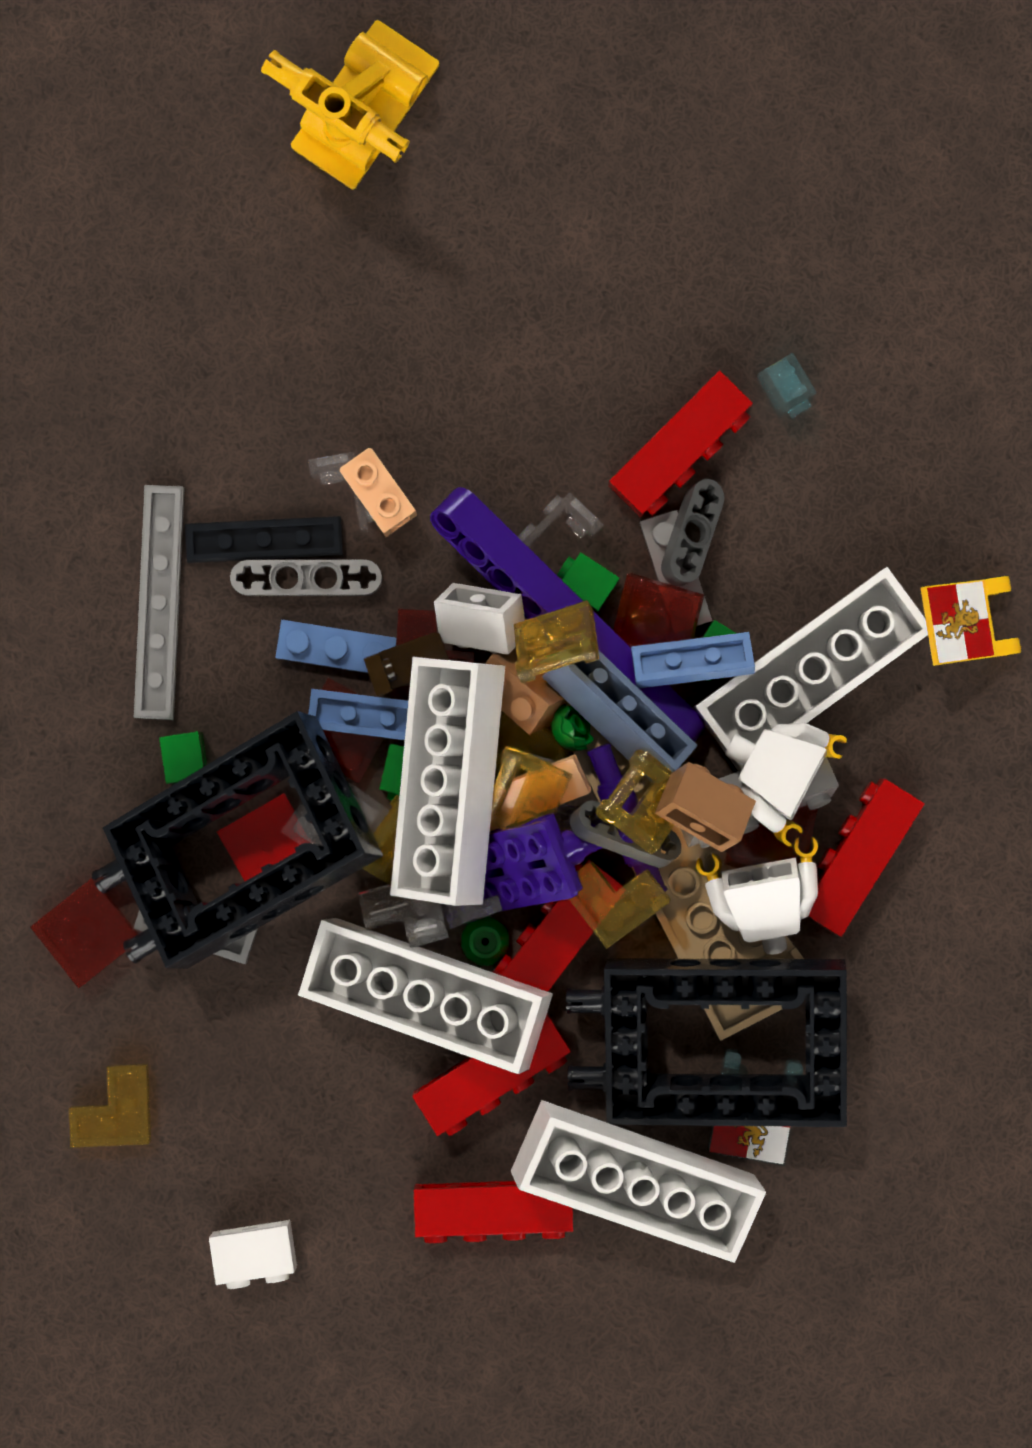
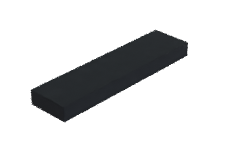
[185,516,343,563]

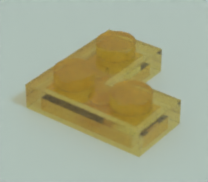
[569,860,671,949]
[69,1064,151,1148]

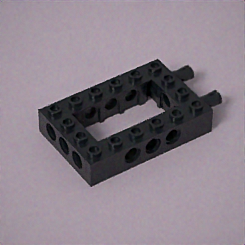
[92,711,383,969]
[566,958,847,1127]

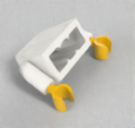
[725,723,847,846]
[696,837,818,955]

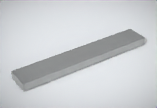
[134,485,185,720]

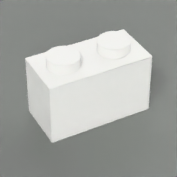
[434,583,527,655]
[209,1220,297,1289]

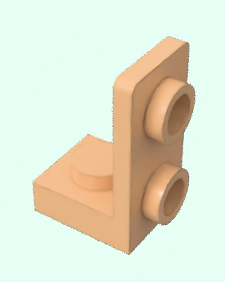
[340,448,417,537]

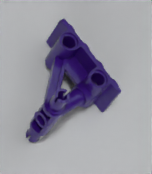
[483,743,668,913]

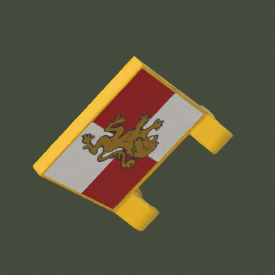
[921,576,1021,666]

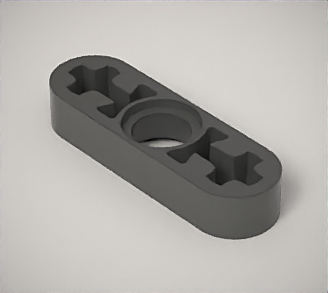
[661,479,724,586]
[570,801,681,868]

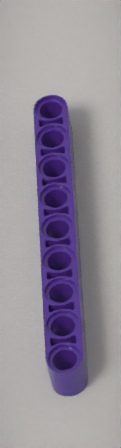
[430,487,706,742]

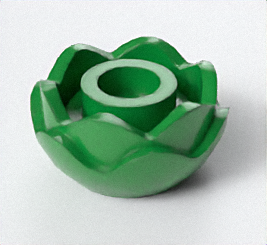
[551,704,594,751]
[461,916,509,966]

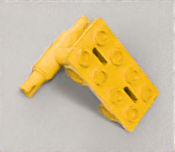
[261,20,439,190]

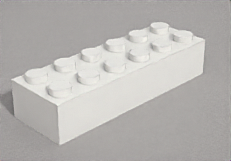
[692,567,928,771]
[390,657,505,906]
[298,918,553,1074]
[511,1100,766,1263]

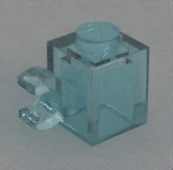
[756,353,817,419]

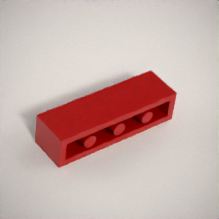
[608,370,753,518]
[807,778,925,937]
[492,859,626,992]
[412,1012,571,1136]
[414,1181,573,1243]

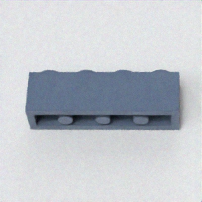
[542,635,698,786]

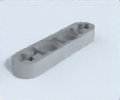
[230,560,383,596]

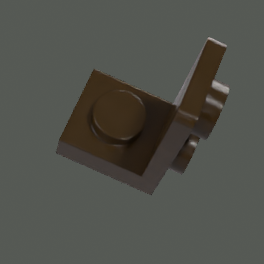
[364,632,449,696]

